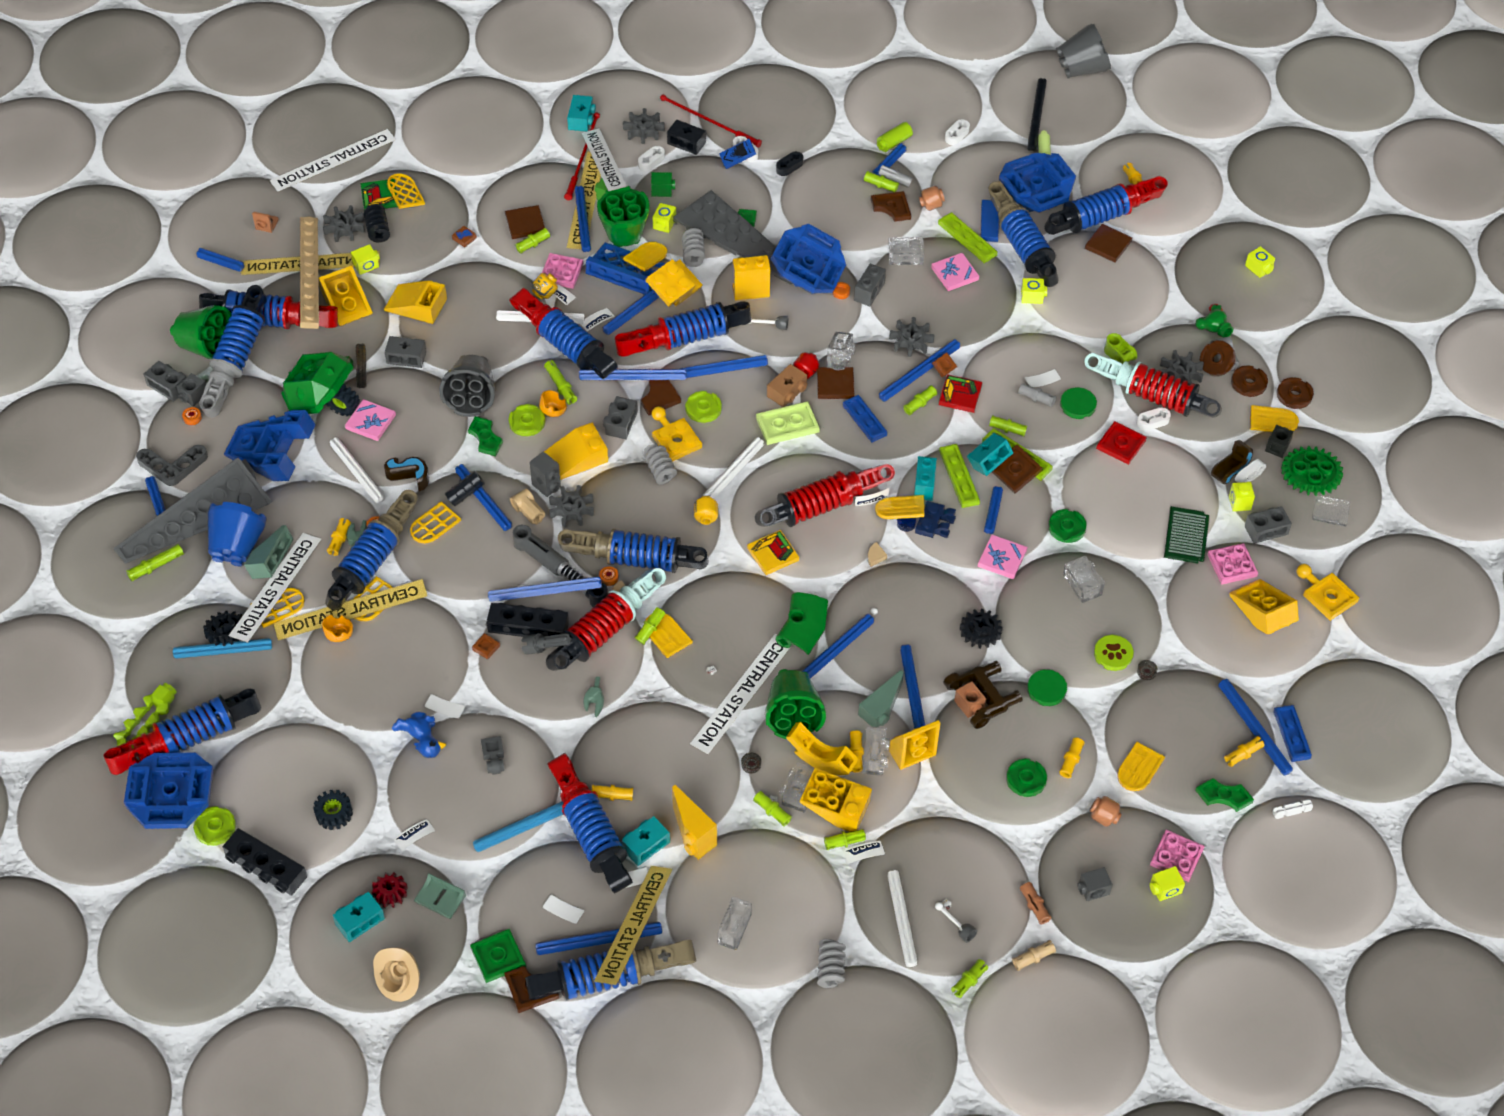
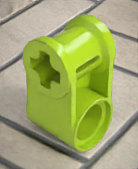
[1104,333,1138,364]

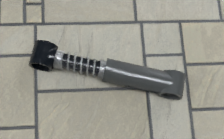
[512,524,608,607]

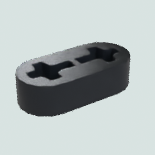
[776,151,804,176]

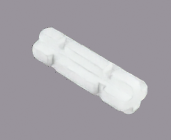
[1272,799,1313,819]

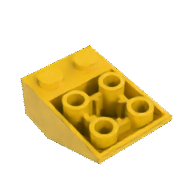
[384,280,447,324]
[800,768,872,832]

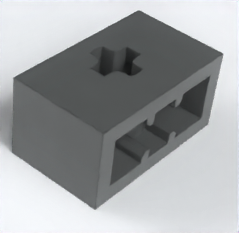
[384,336,426,368]
[529,451,561,497]

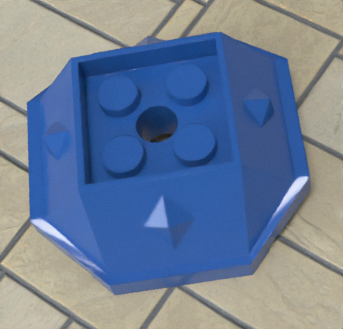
[999,153,1076,212]
[770,224,846,294]
[124,752,214,829]

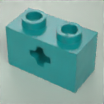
[567,95,596,132]
[967,433,1014,476]
[914,456,937,501]
[622,816,670,866]
[333,891,385,943]

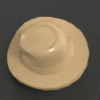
[373,947,420,1002]

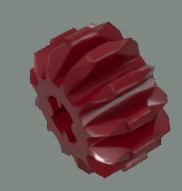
[371,872,408,908]

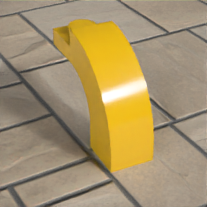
[786,722,859,776]

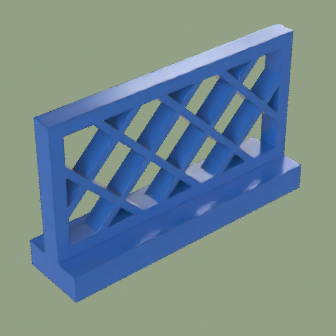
[586,242,666,295]

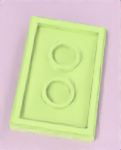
[756,401,820,445]

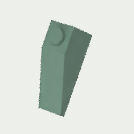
[244,525,294,579]
[858,670,904,730]

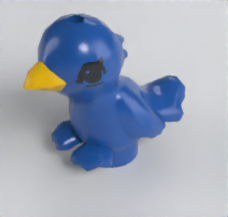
[392,712,446,758]

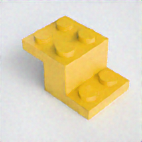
[645,259,703,307]

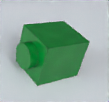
[651,172,675,197]

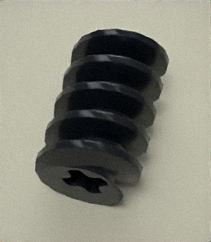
[364,204,390,243]

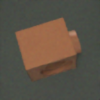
[954,682,986,718]

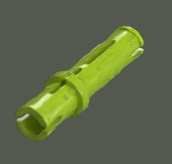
[544,360,577,405]
[126,544,184,581]

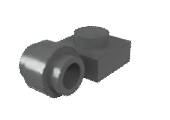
[481,736,504,775]

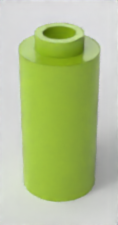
[877,122,913,152]

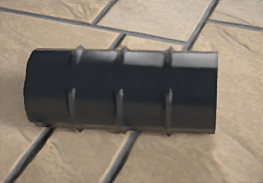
[445,471,485,506]

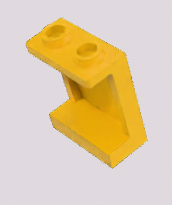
[732,255,770,301]

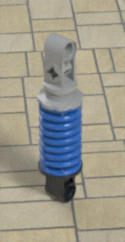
[199,285,267,418]

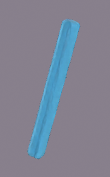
[173,638,272,659]
[473,801,564,852]

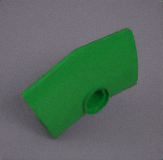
[775,592,828,655]

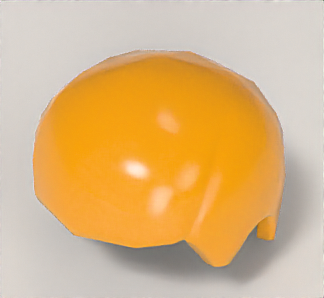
[539,390,567,417]
[322,615,354,642]

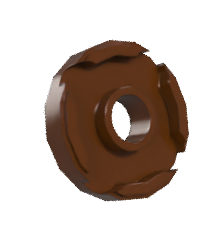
[1199,340,1236,376]
[1231,365,1268,397]
[1276,377,1314,409]

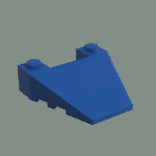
[224,410,316,481]

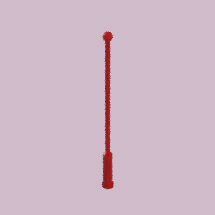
[660,94,762,148]
[564,112,600,200]

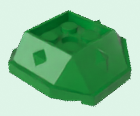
[281,352,354,414]

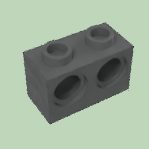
[854,263,886,307]
[144,360,186,402]
[603,396,638,440]
[1244,506,1292,544]

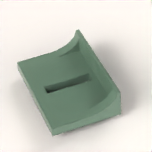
[414,873,466,919]

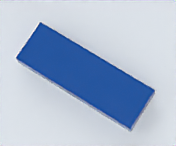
[981,200,999,242]
[843,395,887,443]
[1273,705,1312,762]

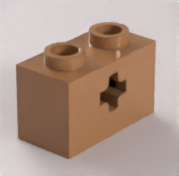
[767,364,807,407]

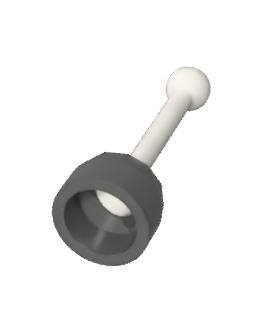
[749,316,788,330]
[935,902,977,943]

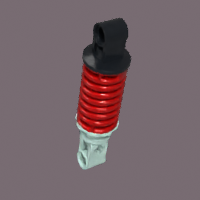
[1085,353,1222,418]
[546,568,666,671]

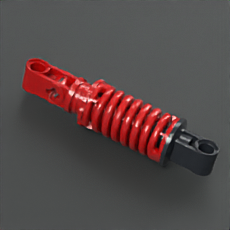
[755,464,895,527]

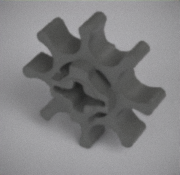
[623,108,665,144]
[323,205,365,242]
[889,317,935,357]
[1160,350,1204,386]
[549,485,594,527]

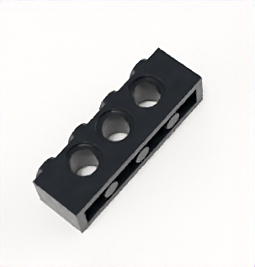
[486,603,569,637]
[222,828,307,896]

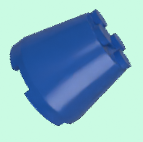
[208,502,267,567]

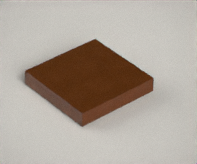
[505,205,545,239]
[1085,224,1133,263]
[817,367,854,399]
[992,444,1043,494]

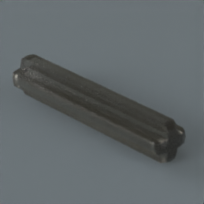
[356,343,366,389]

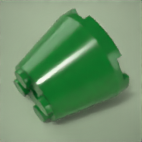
[597,186,650,247]
[170,305,232,360]
[765,669,826,739]

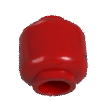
[793,352,819,379]

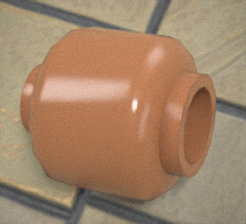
[919,186,945,211]
[1089,796,1122,827]

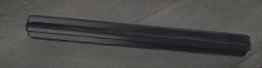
[1027,78,1047,151]

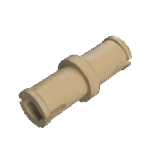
[1012,940,1056,971]

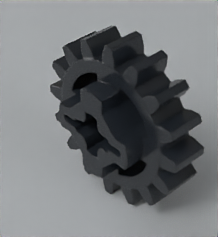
[960,608,1003,649]
[203,611,242,646]

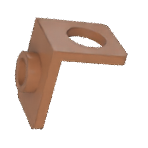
[252,212,279,233]

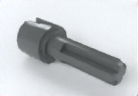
[521,633,572,655]

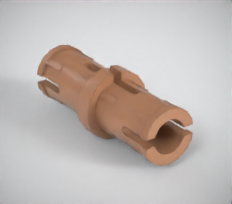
[1020,882,1052,925]

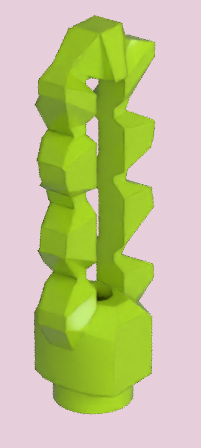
[113,683,177,749]

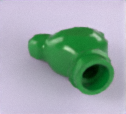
[1195,304,1234,338]

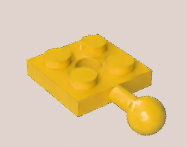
[652,406,702,462]
[1296,564,1360,621]

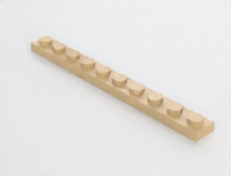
[300,216,319,329]

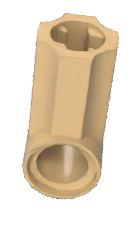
[510,488,545,525]

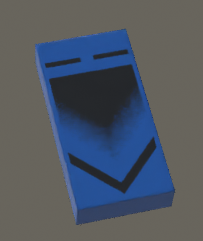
[719,139,756,169]

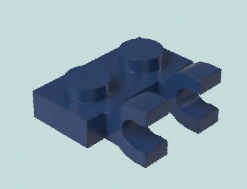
[915,501,956,538]

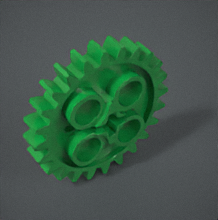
[1281,446,1343,496]

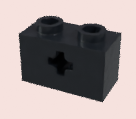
[667,119,706,155]

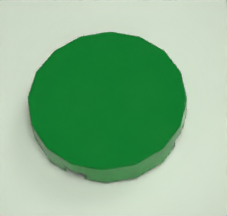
[1060,387,1097,419]
[1049,509,1087,543]
[1027,669,1067,706]
[1006,758,1047,797]

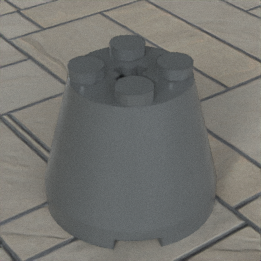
[1056,24,1111,78]
[439,355,495,417]

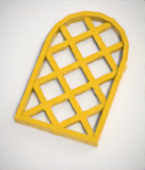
[387,173,425,209]

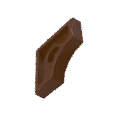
[870,191,911,222]
[640,380,681,416]
[504,966,560,1013]

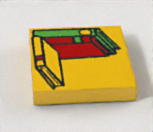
[747,530,799,575]

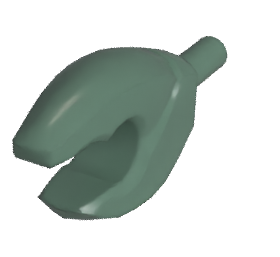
[347,520,367,549]
[583,677,604,717]

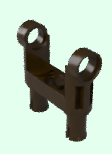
[943,661,1023,729]

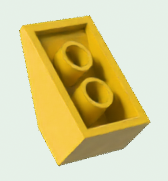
[318,265,373,326]
[544,422,608,480]
[1229,579,1299,635]
[889,720,940,770]
[672,785,717,860]

